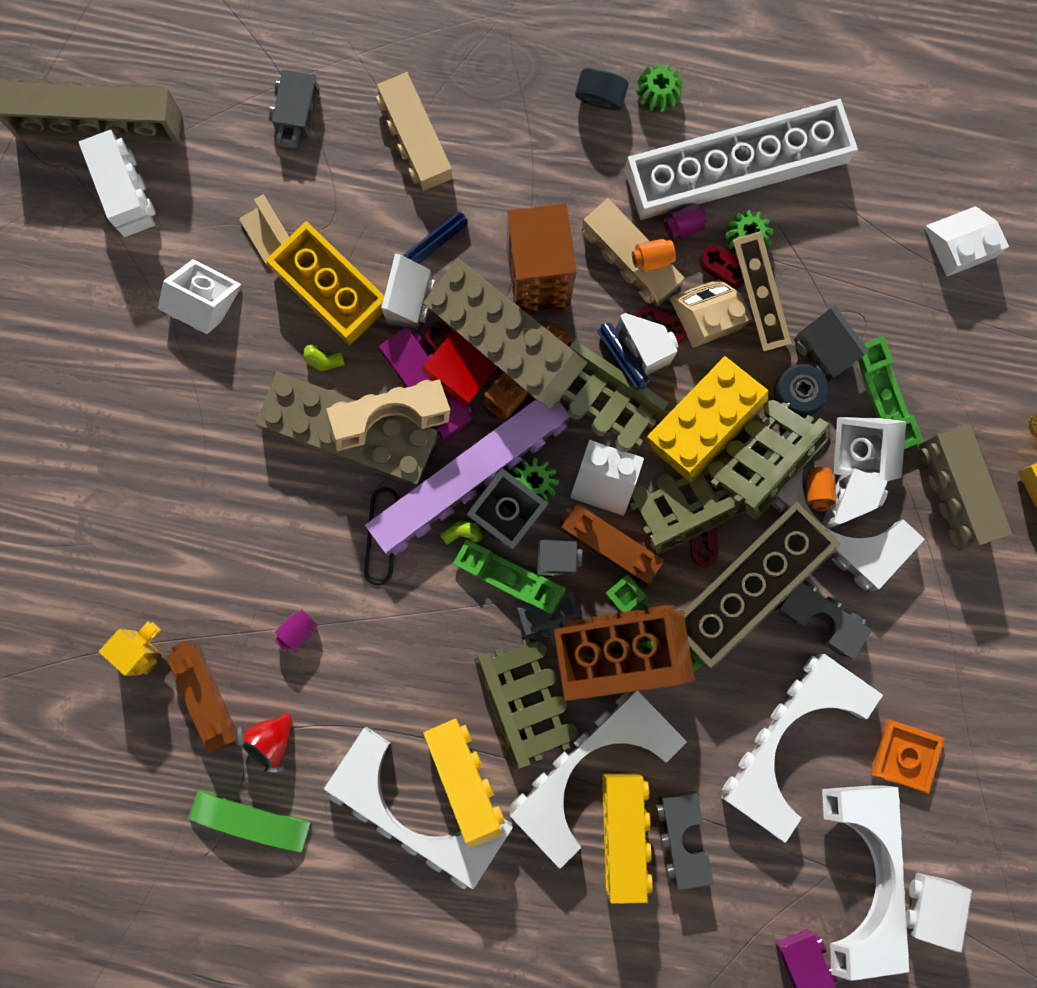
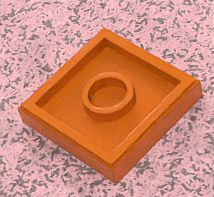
[870,719,945,794]

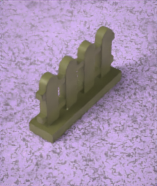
[556,340,669,452]
[708,400,830,520]
[630,452,747,556]
[474,638,578,769]

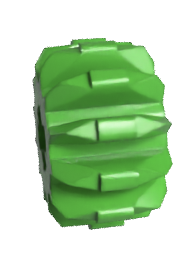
[636,62,683,112]
[725,209,773,250]
[513,457,559,503]

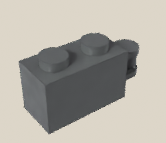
[269,69,319,150]

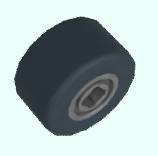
[575,68,629,110]
[774,364,829,418]

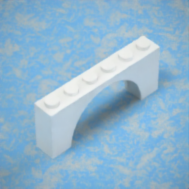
[745,430,925,591]
[721,654,883,843]
[510,691,687,869]
[324,727,513,889]
[822,785,909,981]

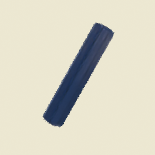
[402,212,468,264]
[598,323,650,390]

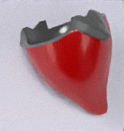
[235,713,292,773]

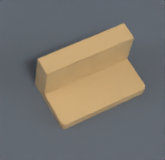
[240,194,289,265]

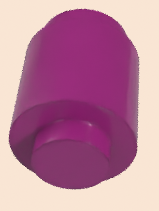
[664,204,707,240]
[274,609,318,653]

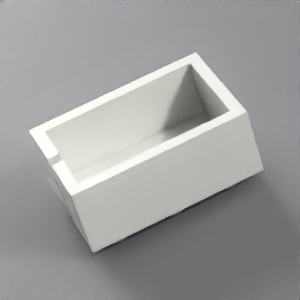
[79,130,156,237]

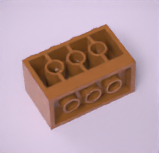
[507,203,577,315]
[554,605,695,701]

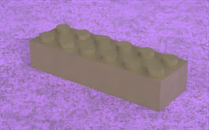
[0,79,182,144]
[423,258,588,408]
[255,371,439,487]
[683,502,840,668]

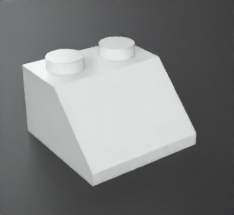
[924,207,1009,277]
[382,254,435,331]
[158,259,241,334]
[616,313,678,376]
[833,417,906,481]
[570,440,644,516]
[822,468,888,529]
[906,873,972,952]

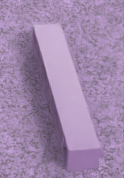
[365,399,570,556]

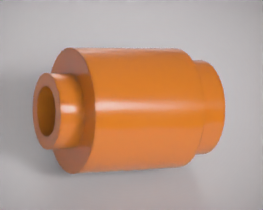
[632,239,676,272]
[805,467,836,511]

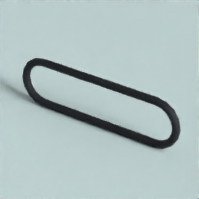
[364,487,399,586]

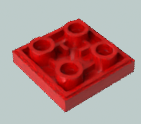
[421,330,498,407]

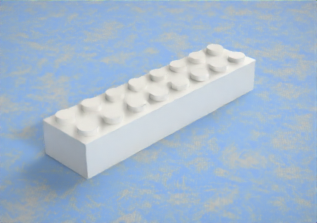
[625,99,858,220]

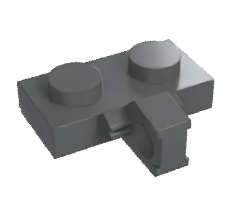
[517,590,581,650]

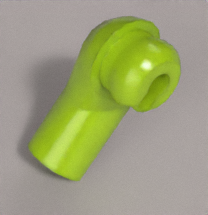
[303,344,345,371]
[439,520,484,545]

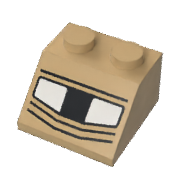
[670,279,753,348]

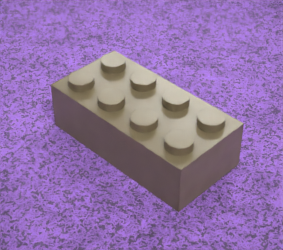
[919,424,1012,551]

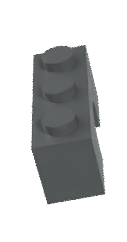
[537,540,582,578]
[774,580,872,660]
[656,791,713,890]

